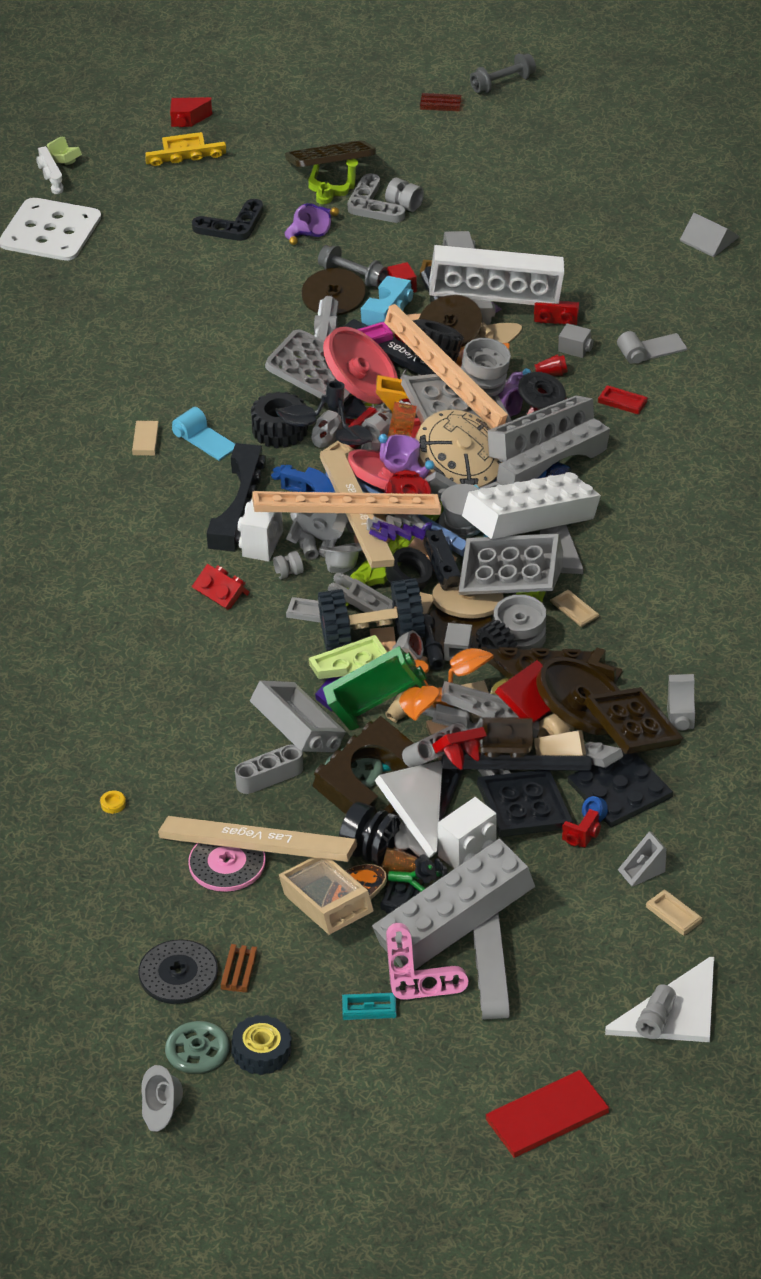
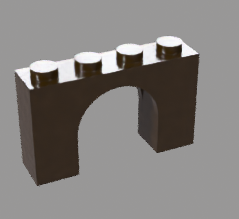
[312,716,414,814]

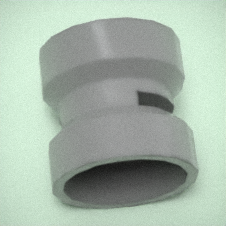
[273,551,303,579]

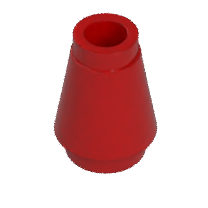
[534,354,568,376]

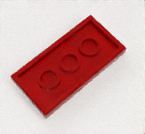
[486,1070,609,1158]

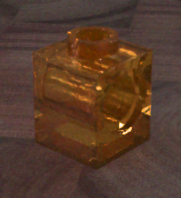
[388,402,417,436]

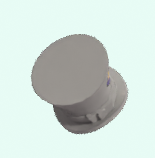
[439,484,481,538]

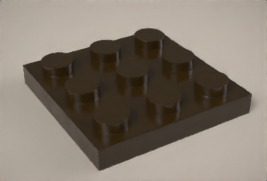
[584,687,683,754]

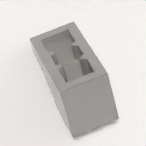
[667,674,695,730]

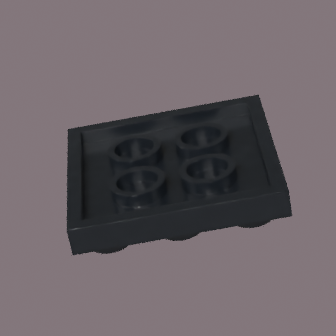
[568,751,673,828]
[477,770,573,837]

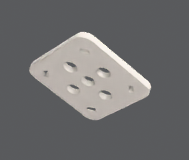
[0,198,101,261]

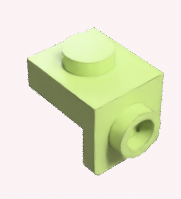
[47,137,82,165]

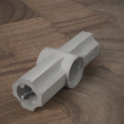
[314,296,338,341]

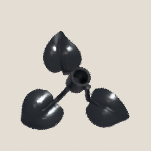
[276,381,373,445]

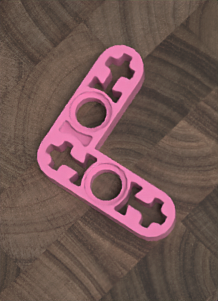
[386,923,468,999]

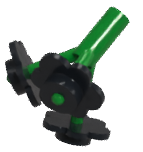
[388,854,448,892]

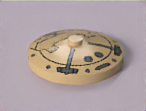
[415,410,502,488]

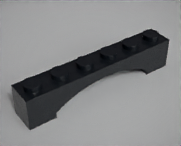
[206,443,266,552]

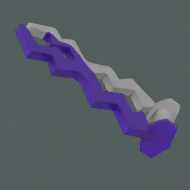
[366,514,432,542]

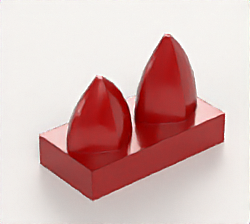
[432,727,487,770]

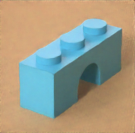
[361,276,413,326]

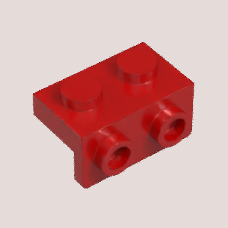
[534,301,579,325]
[192,564,250,610]

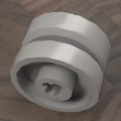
[494,595,546,650]

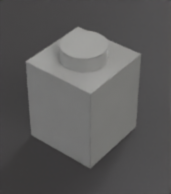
[558,324,593,358]
[444,623,472,661]

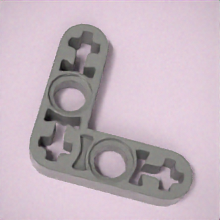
[347,174,405,223]

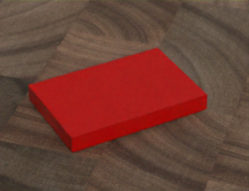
[495,660,551,724]

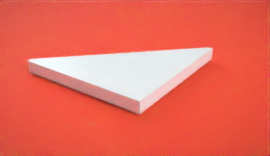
[375,761,442,858]
[605,957,714,1042]

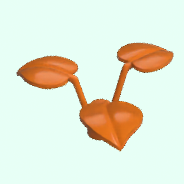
[399,648,494,721]

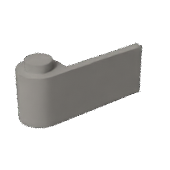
[617,331,687,364]

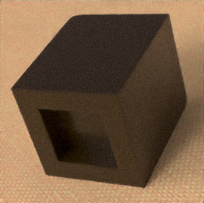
[587,647,622,684]

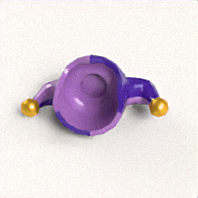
[285,203,339,245]

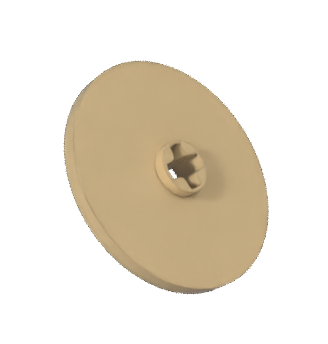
[432,577,504,618]

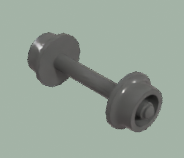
[470,53,536,93]
[318,245,388,288]

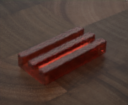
[420,93,461,111]

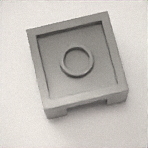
[286,513,348,557]

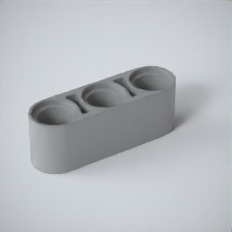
[402,723,467,768]
[235,745,303,794]

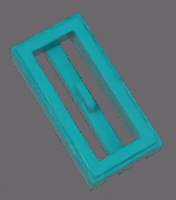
[342,993,396,1020]

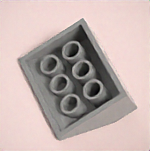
[459,534,564,595]

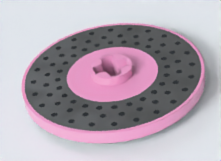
[189,843,266,892]

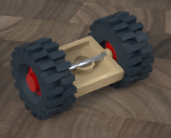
[318,578,425,651]

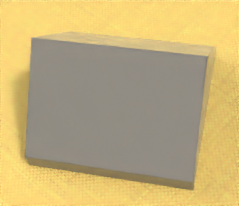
[680,213,739,257]

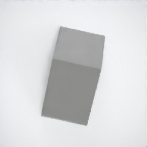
[618,831,666,887]

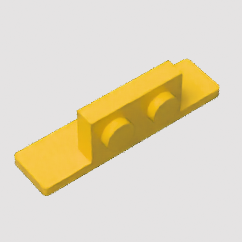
[145,132,226,166]

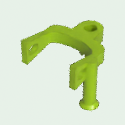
[308,159,358,204]

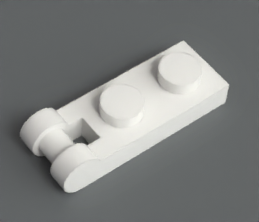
[36,146,63,194]

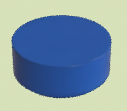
[582,796,608,822]

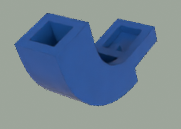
[280,467,335,493]

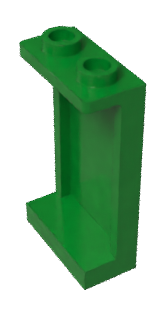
[323,646,427,730]

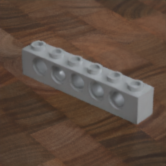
[488,396,594,462]

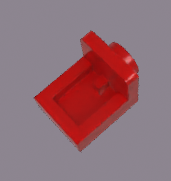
[562,809,601,848]

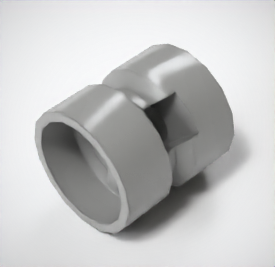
[385,177,424,212]

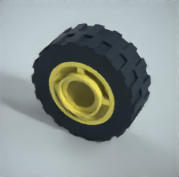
[232,1015,291,1075]

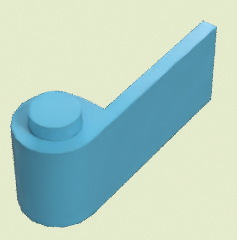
[172,407,235,461]

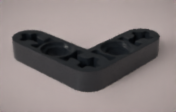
[192,199,263,241]

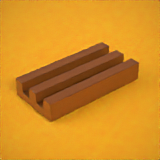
[221,944,257,993]

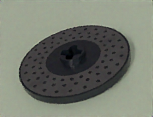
[138,939,218,1004]

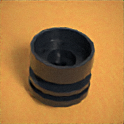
[339,802,401,866]

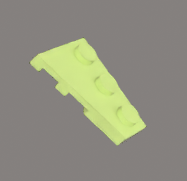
[309,635,387,679]

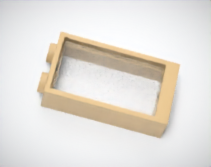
[279,857,374,935]

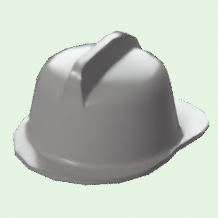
[319,543,362,573]
[142,1065,183,1132]

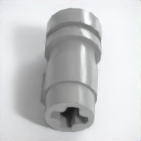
[636,985,676,1039]

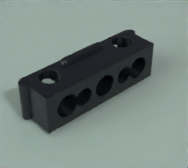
[423,529,461,590]

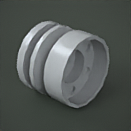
[461,338,511,397]

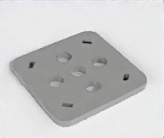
[265,330,351,403]

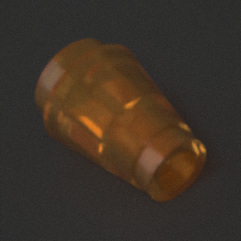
[382,847,418,872]

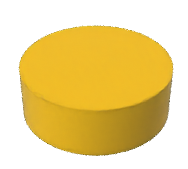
[100,791,126,814]

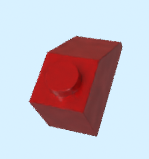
[170,97,212,127]

